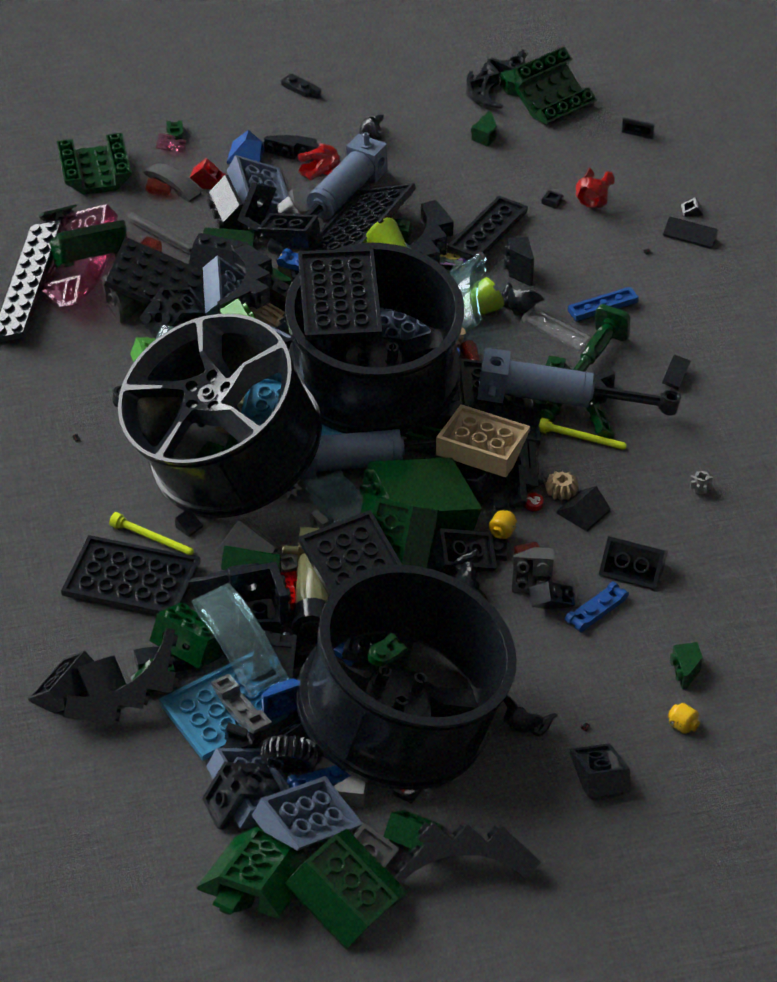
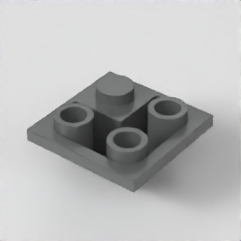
[512,547,554,593]

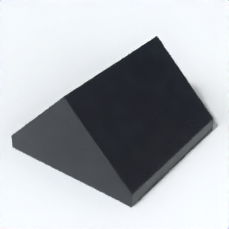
[557,486,611,532]

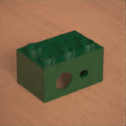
[149,603,229,669]

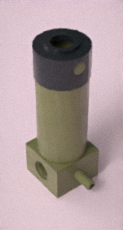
[282,527,329,643]

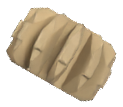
[546,470,578,502]

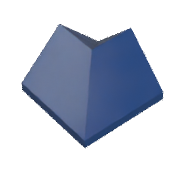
[227,130,264,164]
[262,679,300,720]

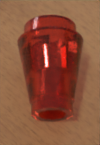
[145,178,171,196]
[460,340,480,361]

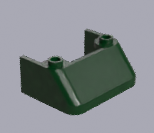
[49,220,127,269]

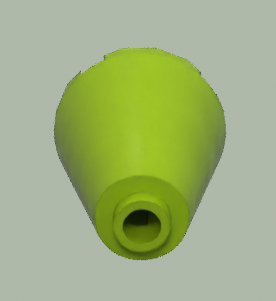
[366,218,407,247]
[463,277,504,321]

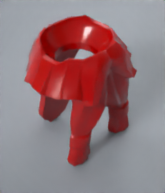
[298,143,340,181]
[576,168,615,208]

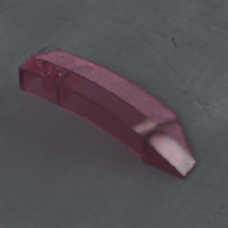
[42,203,118,309]

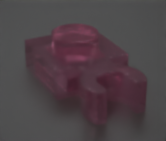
[156,133,186,153]

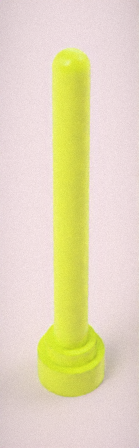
[539,418,627,450]
[109,512,194,555]

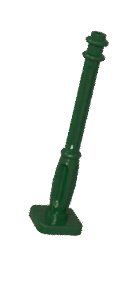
[539,304,631,422]

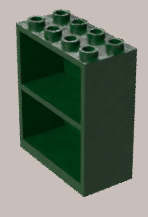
[359,458,482,532]

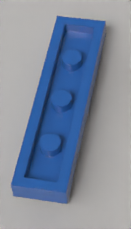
[568,287,639,321]

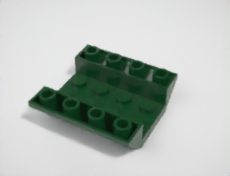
[513,46,597,124]
[56,133,132,195]
[360,493,439,568]
[197,827,309,919]
[284,829,409,950]

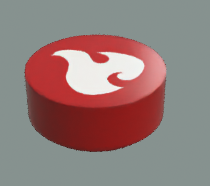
[524,493,544,511]

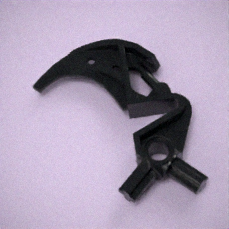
[466,49,528,109]

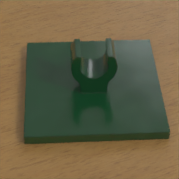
[39,204,77,223]

